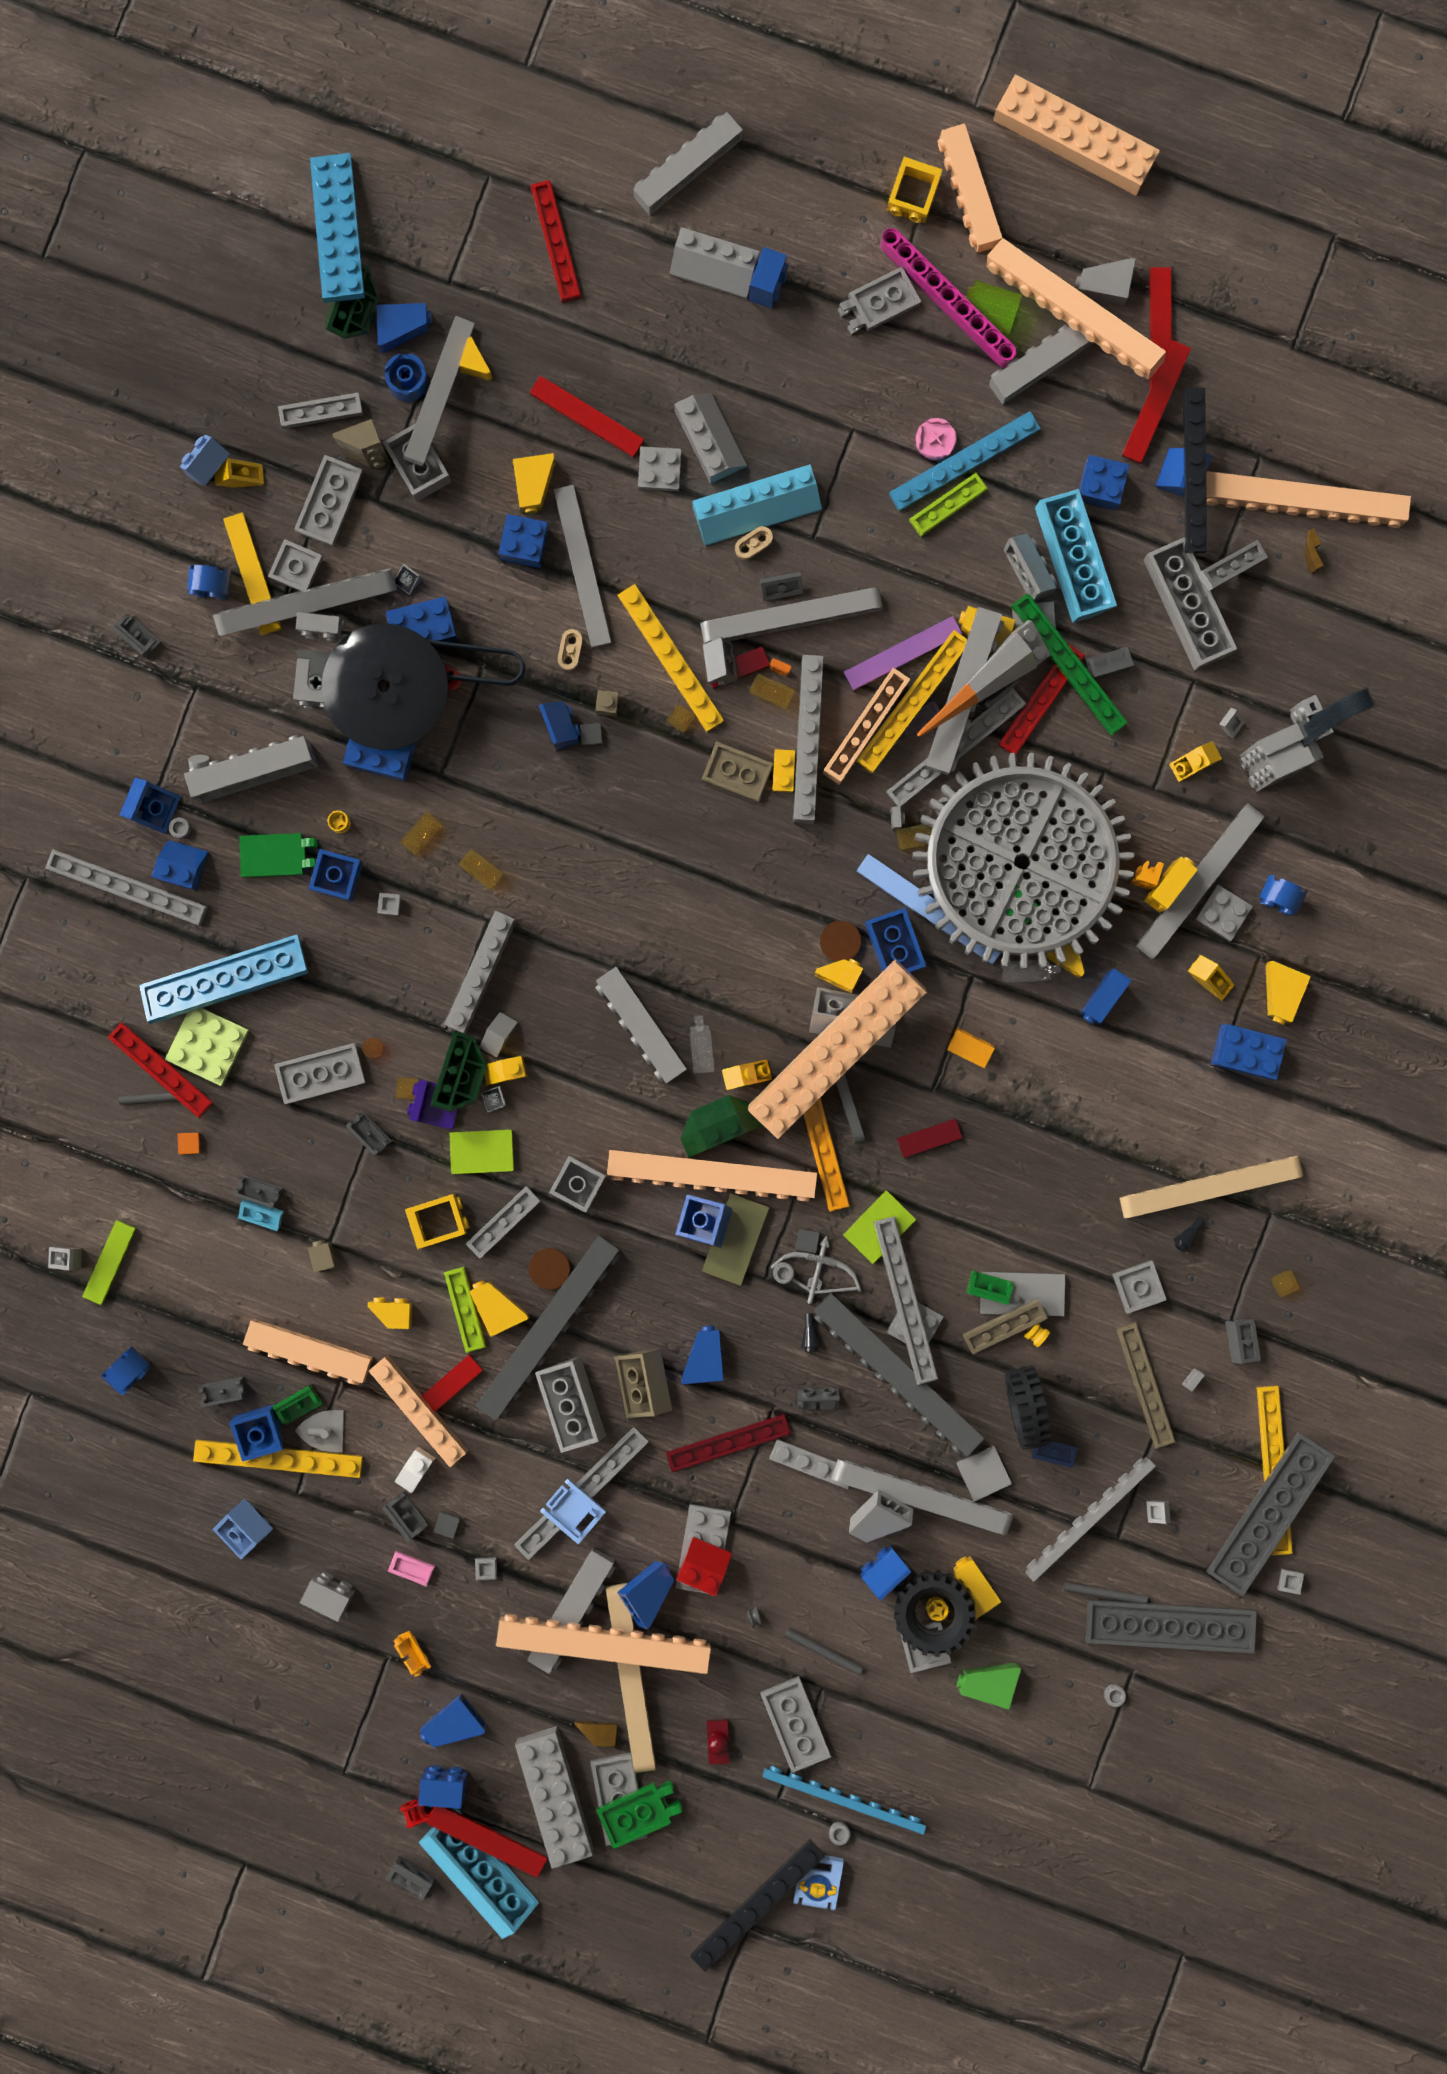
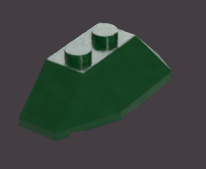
[325,264,380,339]
[431,1030,487,1112]
[680,1095,763,1158]

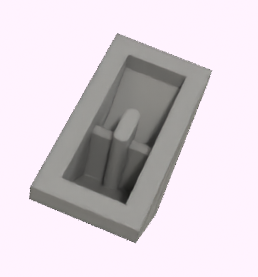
[479,1012,518,1058]
[48,1247,82,1270]

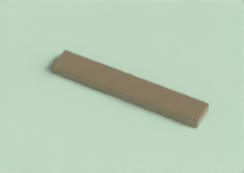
[1115,1322,1176,1449]

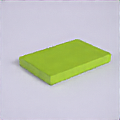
[449,1130,514,1174]
[843,1190,916,1264]

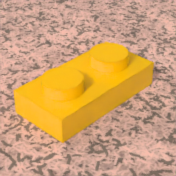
[772,749,795,793]

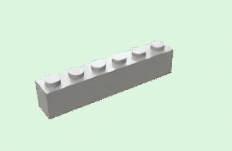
[633,112,743,216]
[989,323,1095,405]
[444,911,516,1034]
[595,967,687,1084]
[527,1547,616,1674]

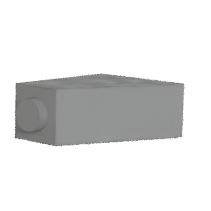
[1074,258,1135,306]
[849,1490,913,1543]

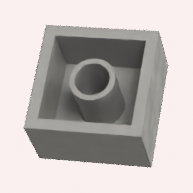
[549,1156,607,1213]
[300,1571,356,1622]

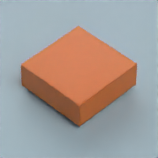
[769,658,792,677]
[178,1133,201,1154]

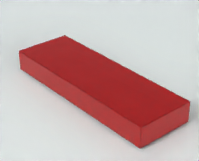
[422,1354,483,1411]

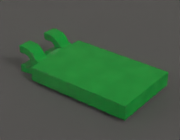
[239,833,318,878]
[596,1780,683,1849]

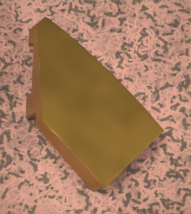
[1304,528,1324,574]
[575,1721,617,1746]

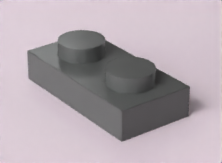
[760,572,804,601]

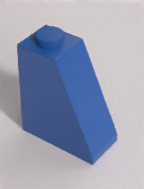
[377,303,432,353]
[1080,969,1132,1025]
[681,1325,723,1384]
[617,1561,674,1629]
[420,1693,488,1747]

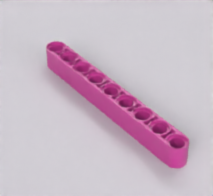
[881,228,1016,368]

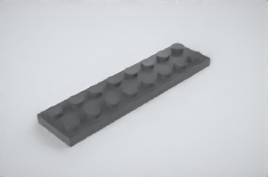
[1206,1432,1335,1596]
[1085,1599,1257,1653]

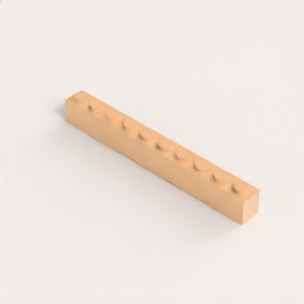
[987,238,1166,380]
[1206,471,1411,528]
[607,1150,817,1201]
[496,1614,711,1674]

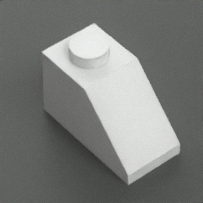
[395,1446,435,1493]

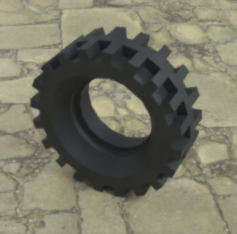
[1005,1365,1052,1450]
[894,1570,976,1657]

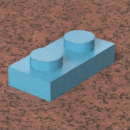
[238,1199,283,1231]

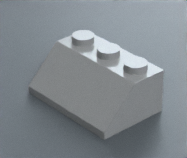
[1004,534,1057,602]

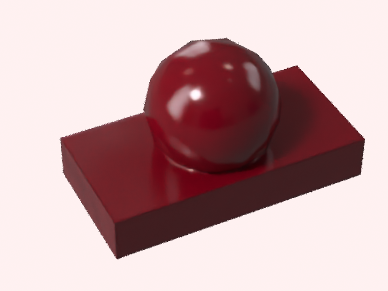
[707,1719,730,1764]

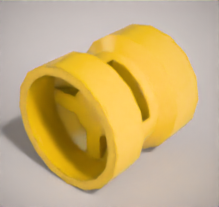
[327,811,352,834]

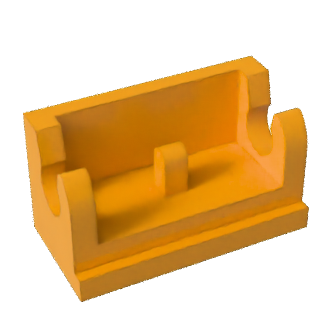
[1130,861,1164,890]
[947,1027,995,1068]

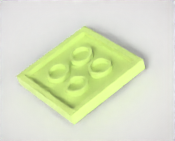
[165,1008,249,1086]

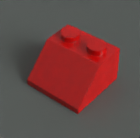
[677,1536,732,1597]

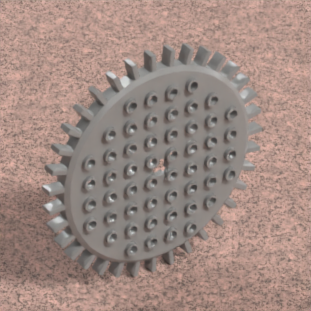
[912,753,1134,970]

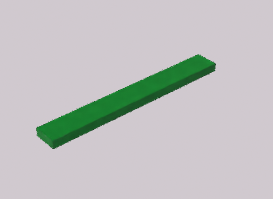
[1011,593,1128,736]

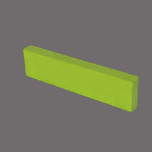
[909,473,988,537]
[82,1220,137,1305]
[444,1266,486,1353]

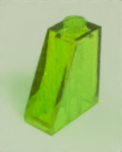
[966,280,1022,339]

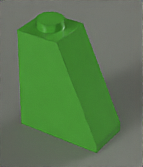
[957,1663,1021,1709]

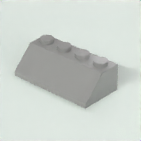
[669,227,759,299]
[674,393,747,484]
[809,987,896,1048]
[535,1357,606,1453]

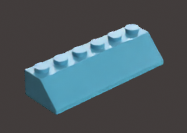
[692,465,822,546]
[1035,489,1117,623]
[419,1808,539,1939]

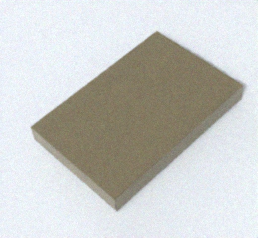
[701,741,774,802]

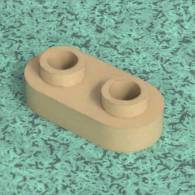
[735,526,773,560]
[558,629,583,671]

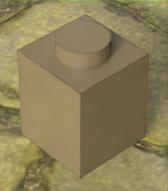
[595,690,620,718]
[308,1239,338,1272]

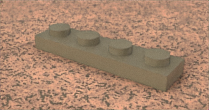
[963,1298,1048,1354]

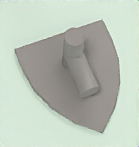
[295,1410,344,1452]

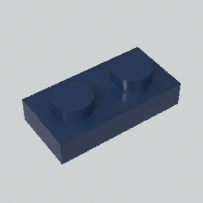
[1031,1440,1078,1468]

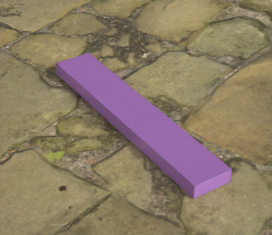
[843,616,962,691]

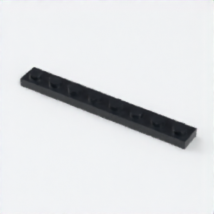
[1183,388,1207,553]
[690,1839,825,1972]

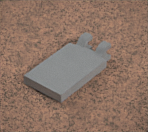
[838,267,922,335]

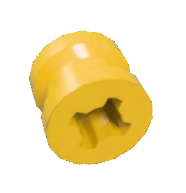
[1024,1323,1050,1347]
[926,1597,948,1621]

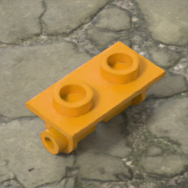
[393,1631,431,1677]

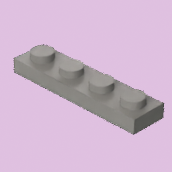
[278,392,363,429]
[1198,540,1268,591]
[466,1186,541,1259]
[769,1439,849,1489]

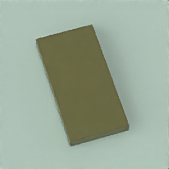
[702,1193,769,1286]

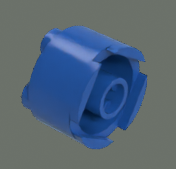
[385,353,429,403]
[187,565,231,601]
[1259,875,1308,916]
[101,1346,151,1396]

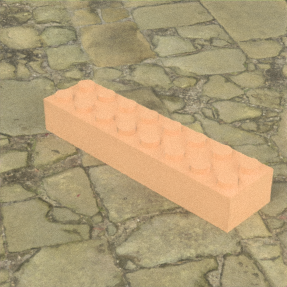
[993,74,1160,196]

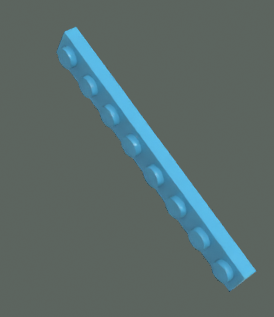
[889,411,1041,512]
[762,1766,926,1835]

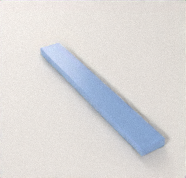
[856,854,1000,964]

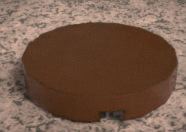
[820,921,861,962]
[528,1248,570,1290]

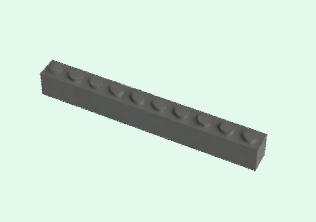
[476,1235,620,1421]
[813,1293,984,1457]

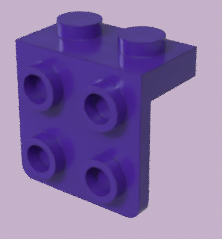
[407,1079,458,1129]

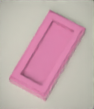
[388,1550,435,1587]

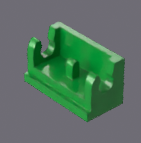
[966,1270,1013,1305]
[272,1384,324,1425]

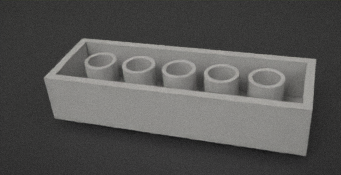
[1143,537,1237,671]
[184,735,318,804]
[515,1726,594,1868]

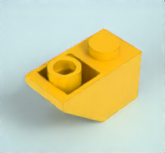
[1169,741,1222,782]
[722,1060,772,1090]
[368,1297,413,1329]

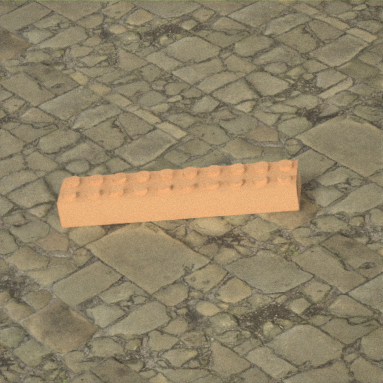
[748,959,927,1139]

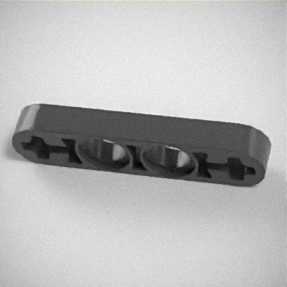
[835,1074,865,1144]

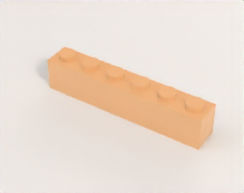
[938,123,1002,253]
[823,668,910,785]
[243,1319,373,1385]
[369,1355,469,1467]

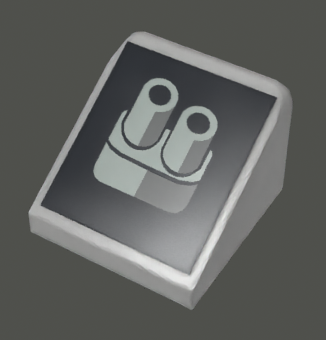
[395,564,422,595]
[481,1086,507,1112]

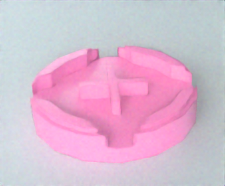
[915,418,957,460]

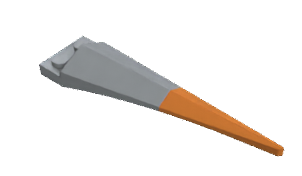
[917,620,1050,736]

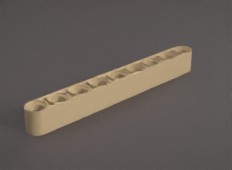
[1119,1156,1304,1218]
[606,1583,656,1773]

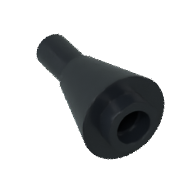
[1173,1217,1205,1253]
[801,1313,821,1353]

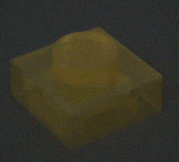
[667,704,695,733]
[396,1077,419,1099]
[1271,1269,1300,1297]

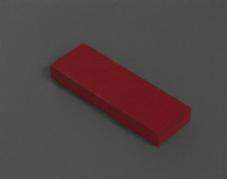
[705,646,770,689]
[896,1118,962,1158]

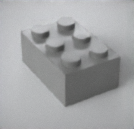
[383,424,452,502]

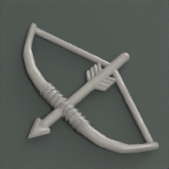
[771,1236,861,1304]

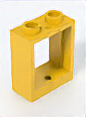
[887,157,943,223]
[1143,857,1198,913]
[405,1194,469,1249]

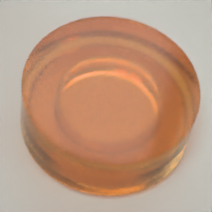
[362,1037,384,1058]

